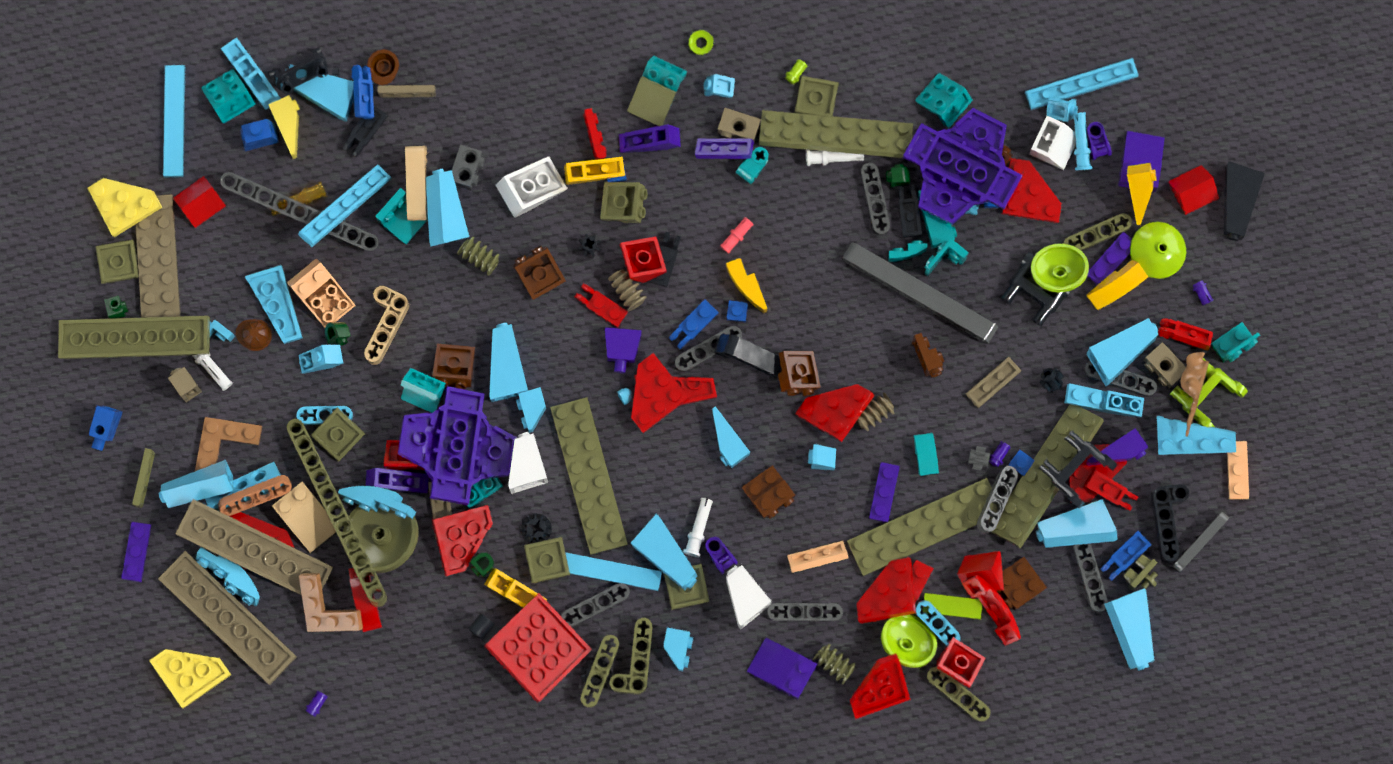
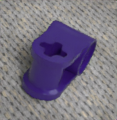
[1086,122,1112,160]
[705,537,738,575]

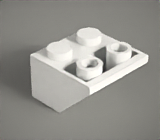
[1029,116,1076,170]

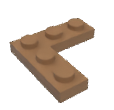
[195,417,262,471]
[299,573,363,632]

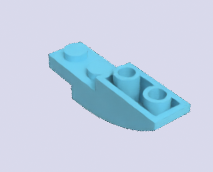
[1064,384,1144,417]
[338,486,416,519]
[196,547,260,607]

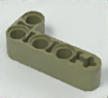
[610,618,653,695]

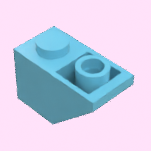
[299,345,343,374]
[516,387,546,433]
[808,444,836,470]
[664,628,693,672]

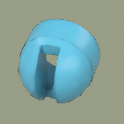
[617,388,633,405]

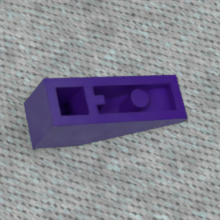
[619,124,681,153]
[1086,428,1148,466]
[365,468,429,493]

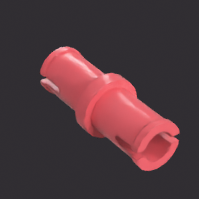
[720,217,754,253]

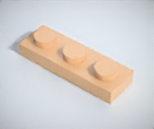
[1227,441,1249,500]
[787,541,848,573]

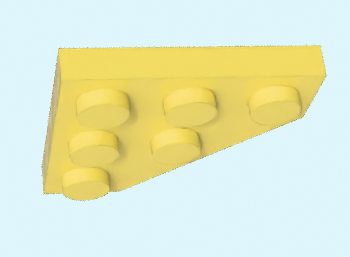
[88,178,162,237]
[150,649,231,709]

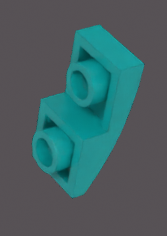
[888,241,927,262]
[914,433,939,476]
[467,477,504,508]

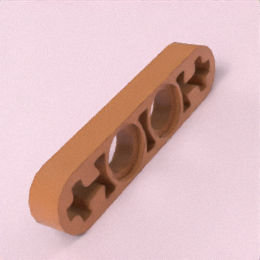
[218,475,292,516]

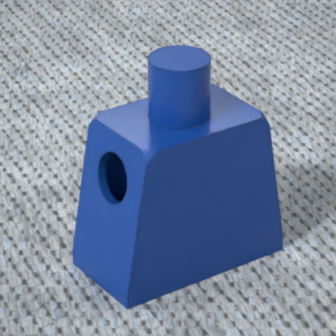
[241,119,280,151]
[89,406,123,451]

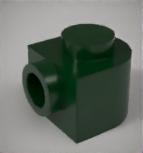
[886,164,910,187]
[104,295,128,319]
[325,322,351,346]
[470,553,494,577]

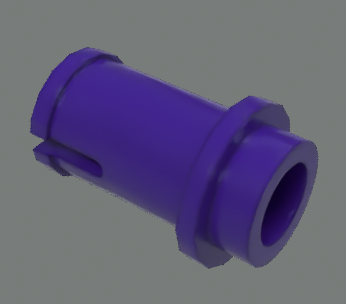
[1192,280,1213,306]
[989,441,1011,467]
[305,691,328,717]

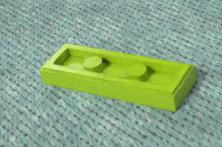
[922,593,982,620]

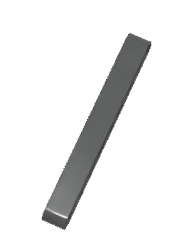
[220,172,380,251]
[842,242,998,344]

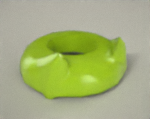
[689,30,713,55]

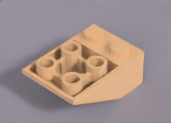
[287,259,356,328]

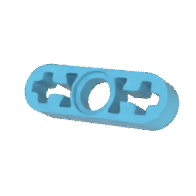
[297,406,353,425]
[916,600,960,645]

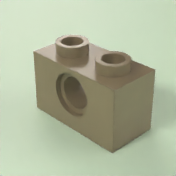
[718,108,761,142]
[1144,342,1186,388]
[168,367,202,402]

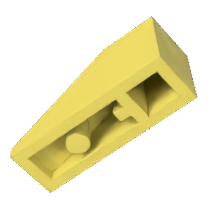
[268,95,300,159]

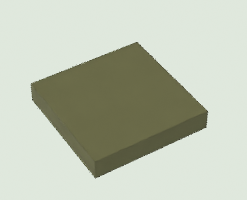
[627,76,676,126]
[795,76,839,117]
[96,240,139,284]
[311,407,366,462]
[524,537,570,584]
[664,564,710,610]

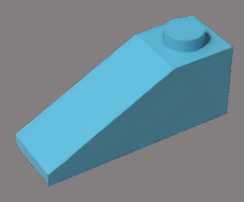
[712,406,750,468]

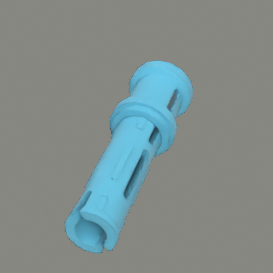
[1073,112,1092,171]

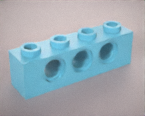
[205,462,284,511]

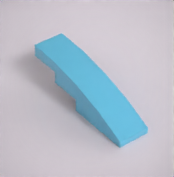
[221,37,281,110]

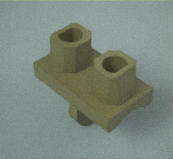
[1123,555,1158,590]

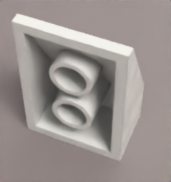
[496,156,567,218]

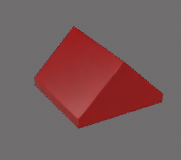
[1168,165,1219,215]
[173,176,226,228]
[620,237,667,283]
[384,440,424,470]
[957,551,1004,594]
[936,637,985,688]

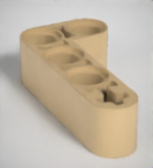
[405,146,427,221]
[364,286,409,365]

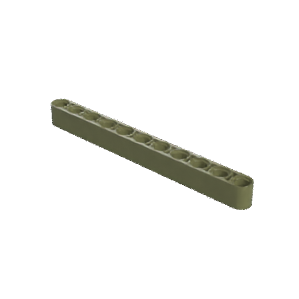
[287,419,387,607]

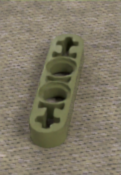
[1063,213,1132,251]
[581,635,619,708]
[927,667,990,722]

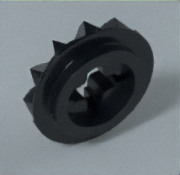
[521,513,552,543]
[581,658,612,689]

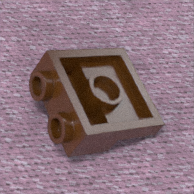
[513,246,566,300]
[912,333,944,378]
[432,344,475,390]
[778,351,821,396]
[742,465,795,519]
[997,557,1047,611]

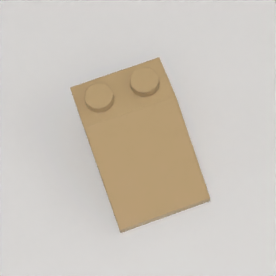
[272,482,336,553]

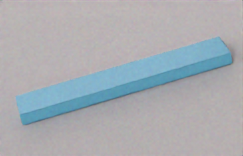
[1025,58,1139,110]
[163,65,185,177]
[298,165,391,247]
[566,553,662,591]

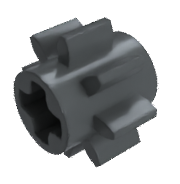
[968,446,990,471]

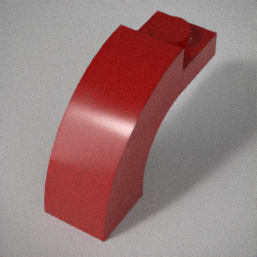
[348,568,382,632]

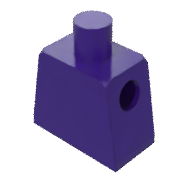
[605,328,642,373]

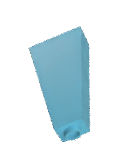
[286,64,354,122]
[425,169,469,246]
[1086,318,1158,386]
[490,323,528,402]
[159,460,233,508]
[1035,500,1118,548]
[631,514,697,591]
[1104,588,1154,671]

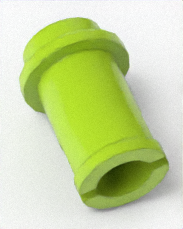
[785,59,808,84]

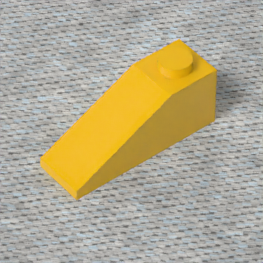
[564,157,625,185]
[1127,163,1157,225]

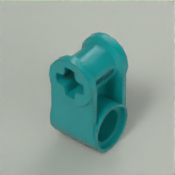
[736,147,769,184]

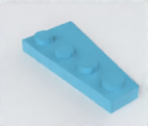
[245,265,303,344]
[1157,416,1236,455]

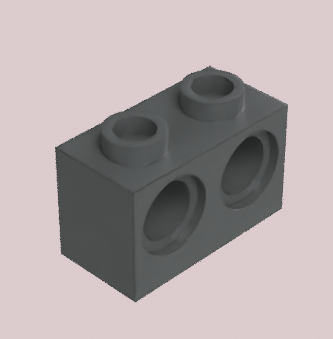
[452,145,485,191]

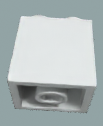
[508,432,548,494]
[726,565,771,629]

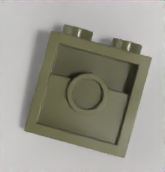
[600,182,648,223]

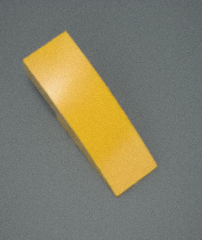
[726,258,767,313]
[1086,260,1148,310]
[484,568,547,608]

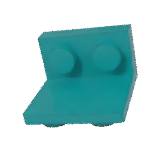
[642,56,688,105]
[201,69,256,124]
[915,73,973,128]
[376,188,428,244]
[924,239,969,276]
[1211,322,1260,363]
[401,368,446,413]

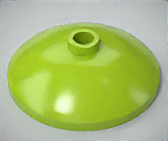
[1130,222,1186,279]
[1031,244,1089,292]
[881,615,937,668]

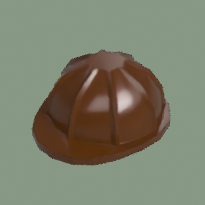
[367,49,399,86]
[235,319,272,351]

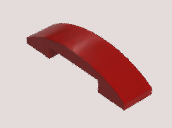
[962,575,1021,646]

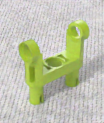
[1170,358,1248,427]

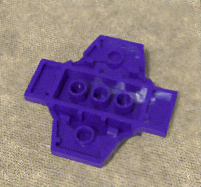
[903,108,1022,225]
[397,386,517,505]

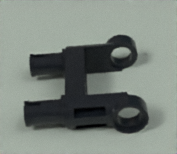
[268,47,328,95]
[1000,251,1072,327]
[1038,430,1118,509]

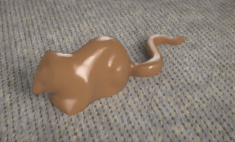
[1180,352,1209,437]

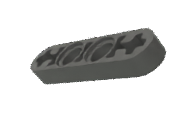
[861,163,890,236]
[675,326,742,372]
[1084,361,1157,397]
[977,466,1018,534]
[1173,511,1229,573]
[1073,544,1108,612]
[561,583,630,627]
[767,603,843,622]

